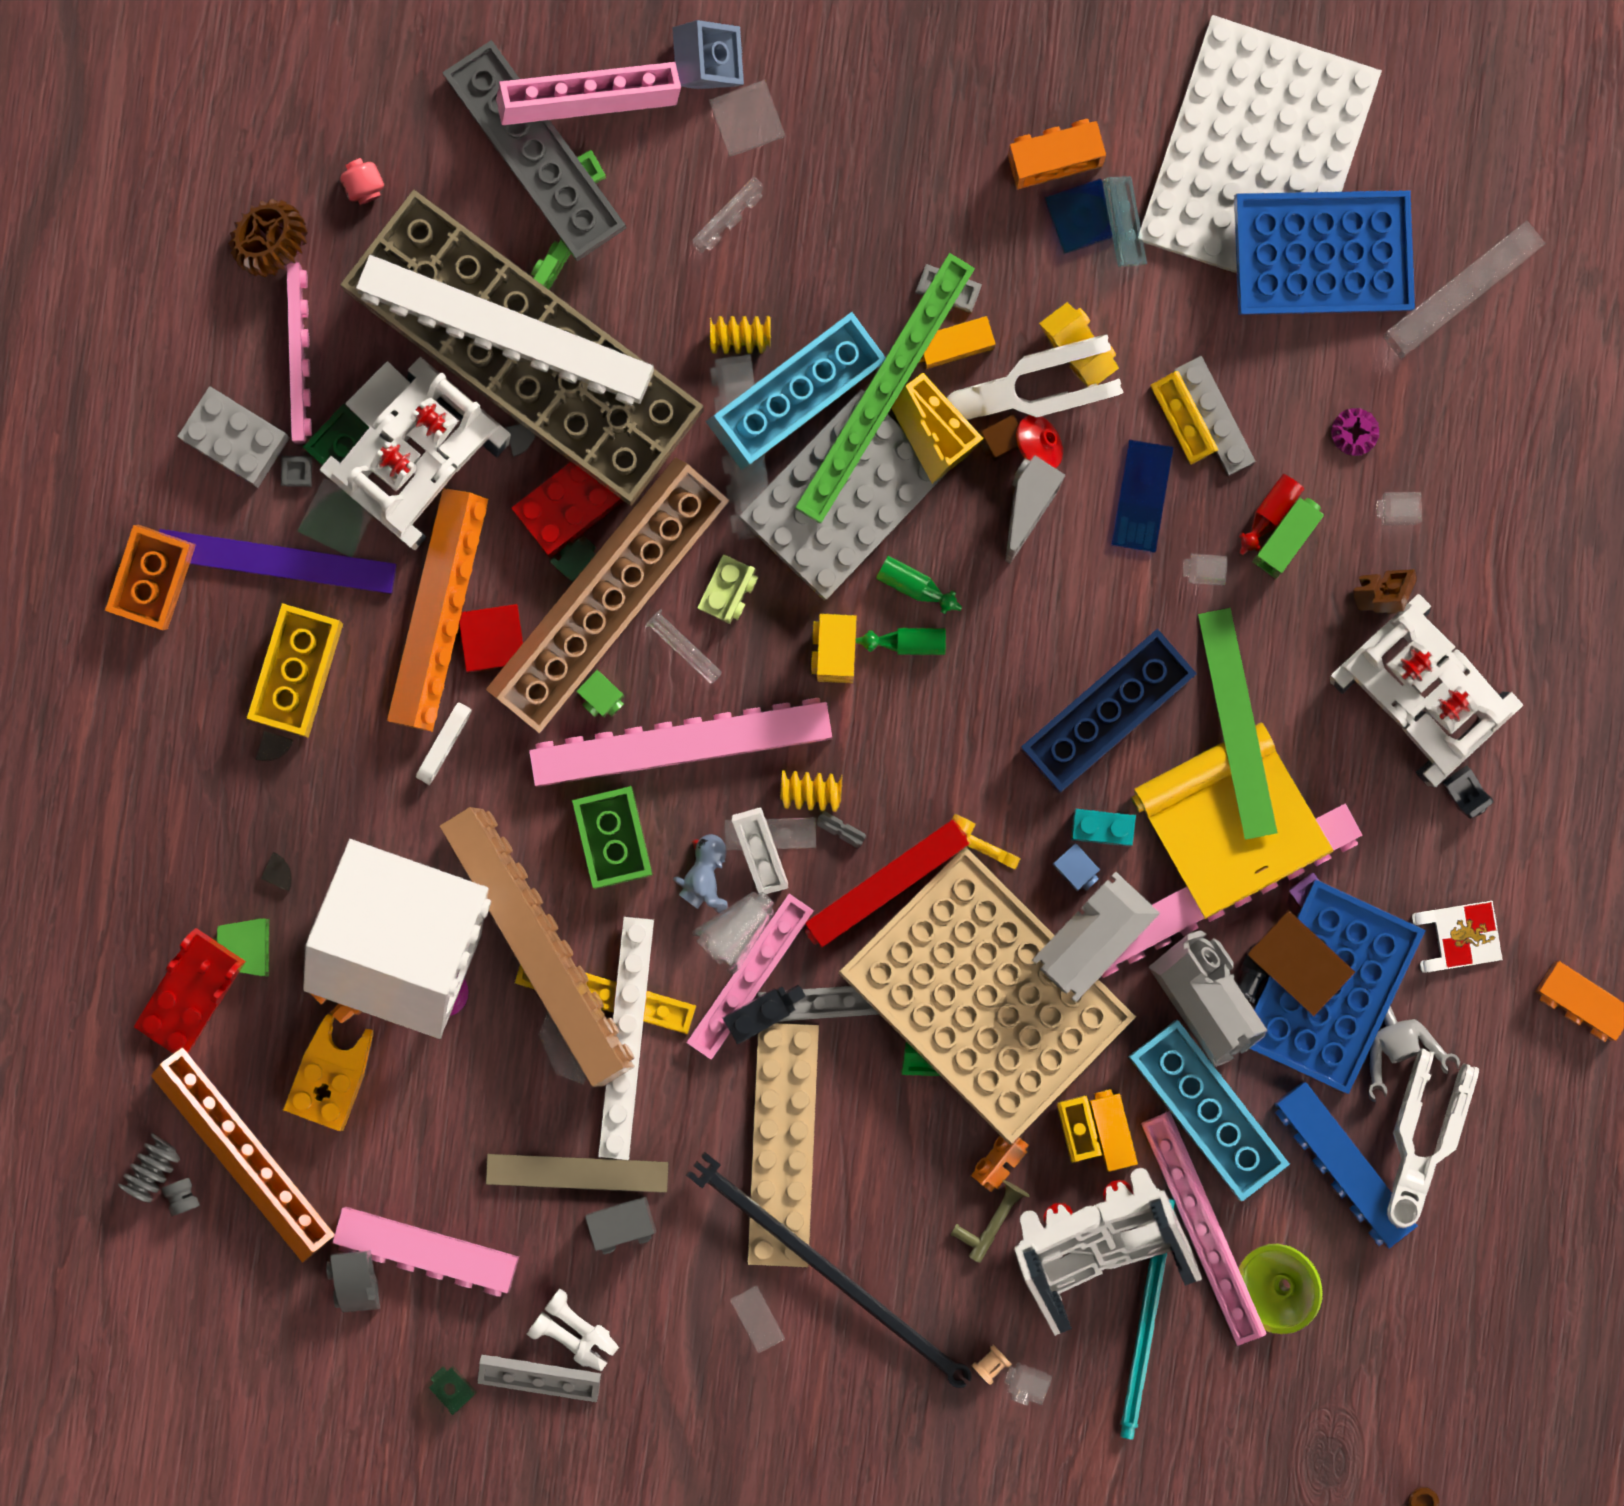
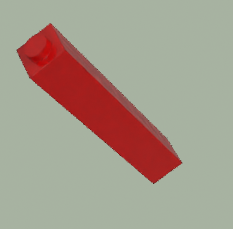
[805,819,972,947]

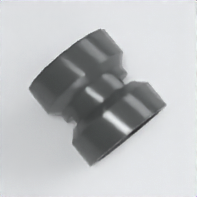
[161,1178,200,1217]

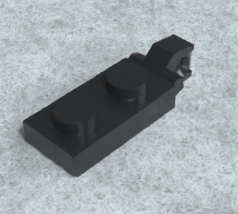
[722,984,806,1045]

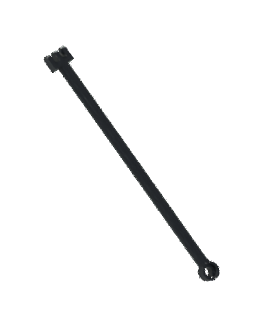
[686,1151,972,1388]

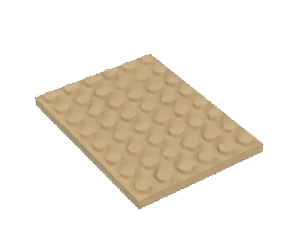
[839,847,1136,1145]

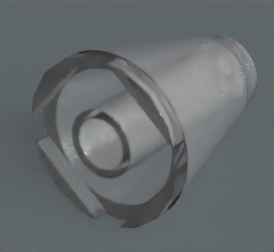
[692,892,774,974]

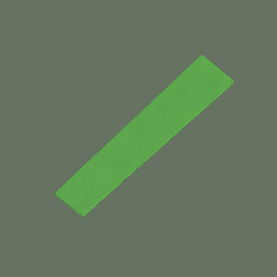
[1198,608,1278,840]

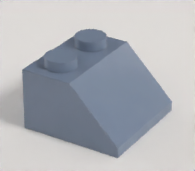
[673,20,744,89]

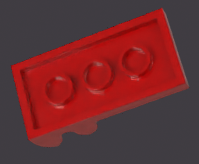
[133,928,246,1054]

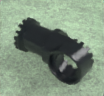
[1237,943,1268,1003]

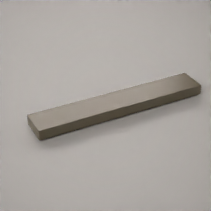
[486,1154,669,1192]

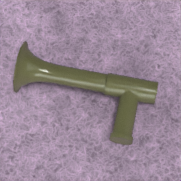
[951,1180,1030,1263]

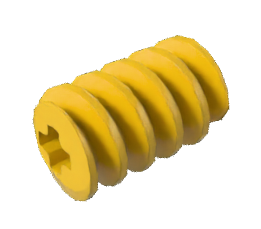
[710,316,771,354]
[780,770,842,812]

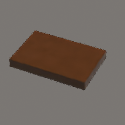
[1247,910,1355,1016]

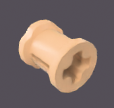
[971,1345,1012,1385]

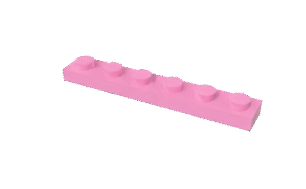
[287,262,312,445]
[687,894,814,1060]

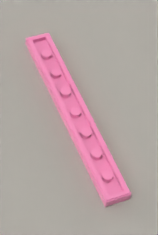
[1141,1111,1266,1346]

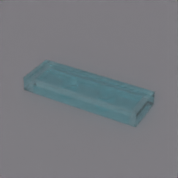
[1102,176,1147,267]

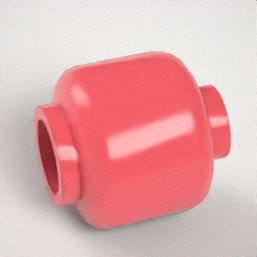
[340,158,384,205]

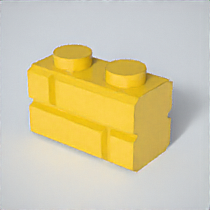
[1056,1096,1102,1162]

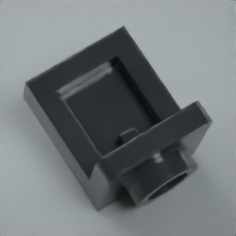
[1442,765,1494,819]

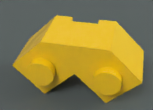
[1039,302,1119,387]

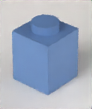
[1052,843,1100,891]

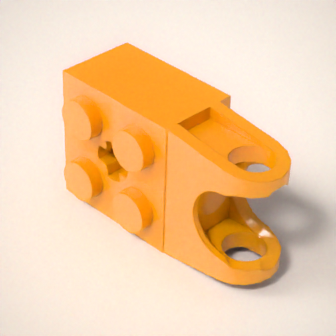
[283,1013,373,1131]

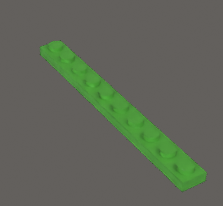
[795,253,975,524]

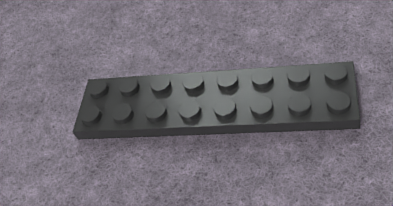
[443,40,626,262]

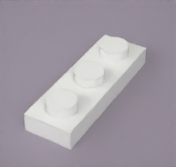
[732,807,788,896]

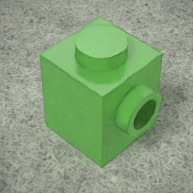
[577,670,625,718]

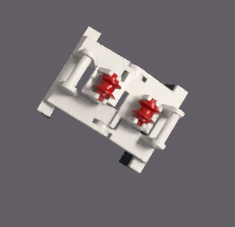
[320,357,511,550]
[1330,594,1523,787]

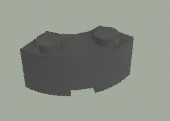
[326,1250,380,1313]

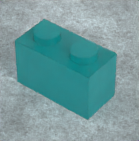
[1071,809,1136,847]

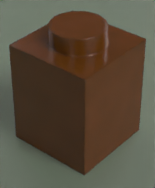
[979,415,1019,461]

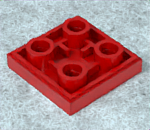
[459,604,523,672]

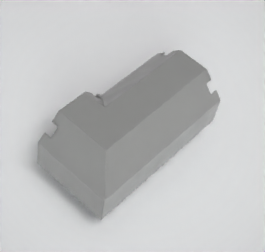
[1031,872,1160,1002]
[1149,930,1267,1067]

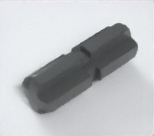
[816,811,866,848]

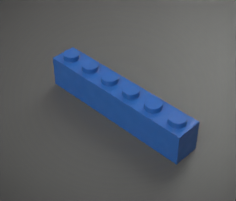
[1274,1082,1418,1248]

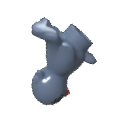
[673,834,728,913]

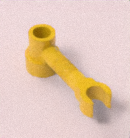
[952,814,1020,869]

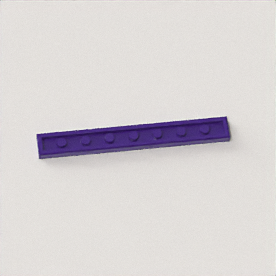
[159,529,397,594]

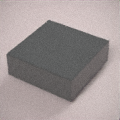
[281,456,313,487]

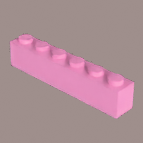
[496,62,681,125]
[333,1207,519,1297]

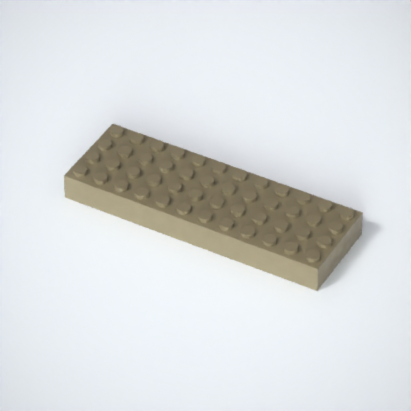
[340,190,704,506]

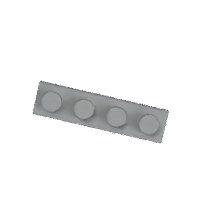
[1174,356,1256,476]
[478,1355,601,1402]

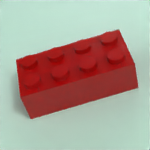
[512,462,624,559]

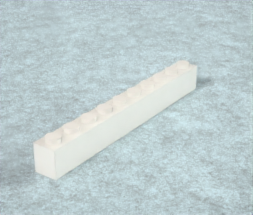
[356,255,654,405]

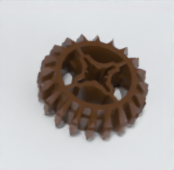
[228,198,308,278]

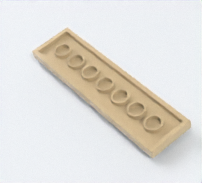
[748,1023,819,1267]

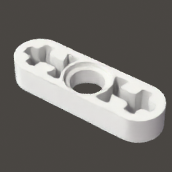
[416,702,472,785]

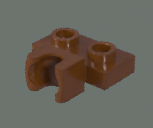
[1354,569,1417,614]

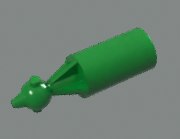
[876,555,962,614]
[855,628,946,655]

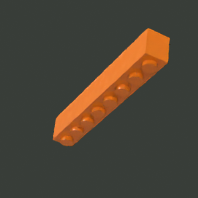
[387,488,488,732]
[151,1048,335,1263]

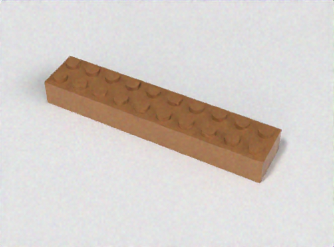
[486,457,730,733]
[440,807,635,1087]

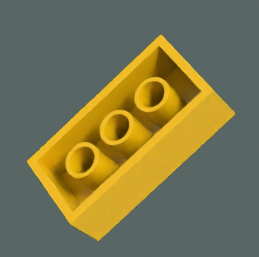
[247,603,343,738]

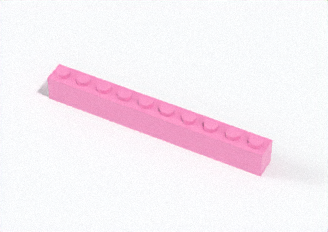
[529,698,832,787]
[1102,803,1362,978]

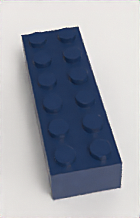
[1020,628,1197,794]

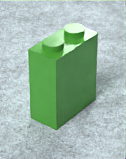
[1252,497,1324,579]

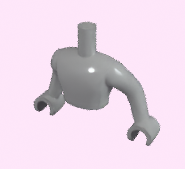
[1368,1006,1460,1102]

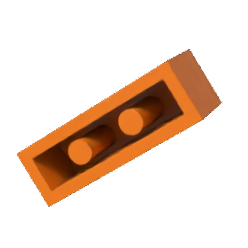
[1535,961,1624,1042]

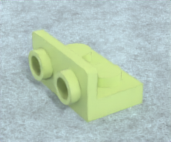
[698,554,759,624]

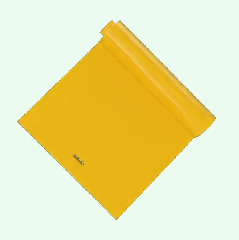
[1131,722,1334,919]

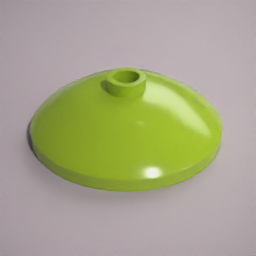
[1238,1244,1322,1334]

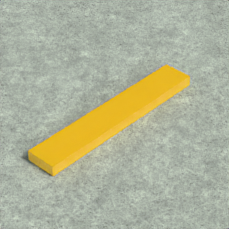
[515,964,696,1035]

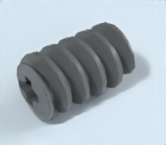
[117,1134,180,1203]

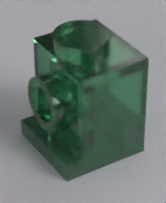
[550,536,596,583]
[429,1366,477,1415]

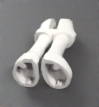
[527,1288,619,1371]

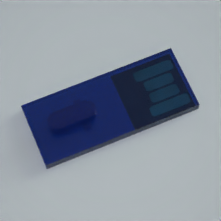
[1111,439,1174,553]

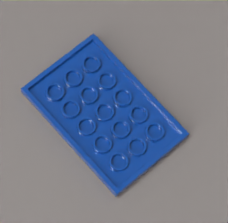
[1234,190,1415,315]
[1250,879,1426,1094]

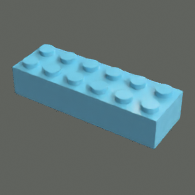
[705,312,886,470]
[1128,1020,1290,1201]

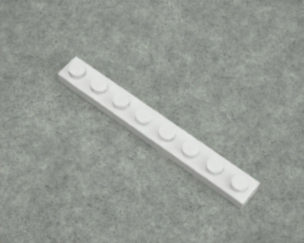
[599,917,654,1160]

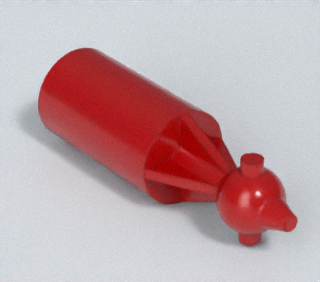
[1239,474,1304,555]

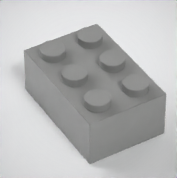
[177,386,290,488]

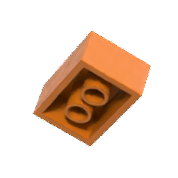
[1008,119,1106,190]
[105,525,196,630]

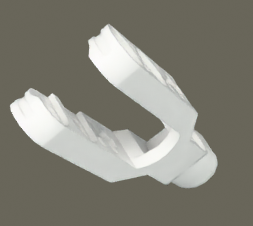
[947,335,1123,420]
[1387,1048,1479,1228]

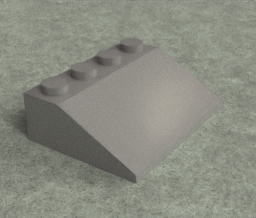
[1005,455,1065,564]

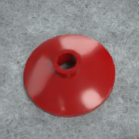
[1016,415,1063,469]

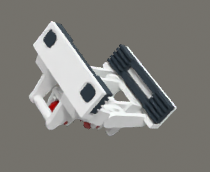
[1015,1168,1202,1335]

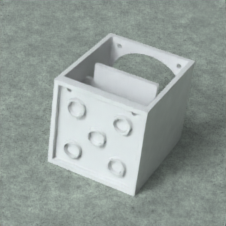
[303,839,491,1039]

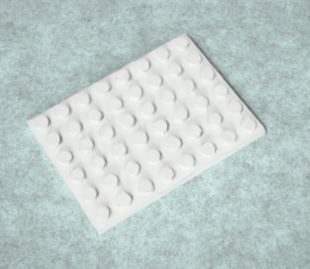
[1137,15,1381,273]

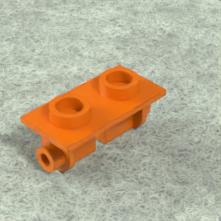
[971,1136,1029,1192]

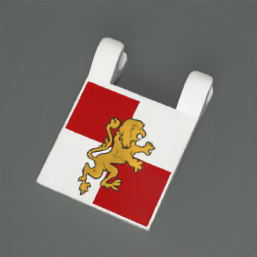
[1412,901,1503,973]

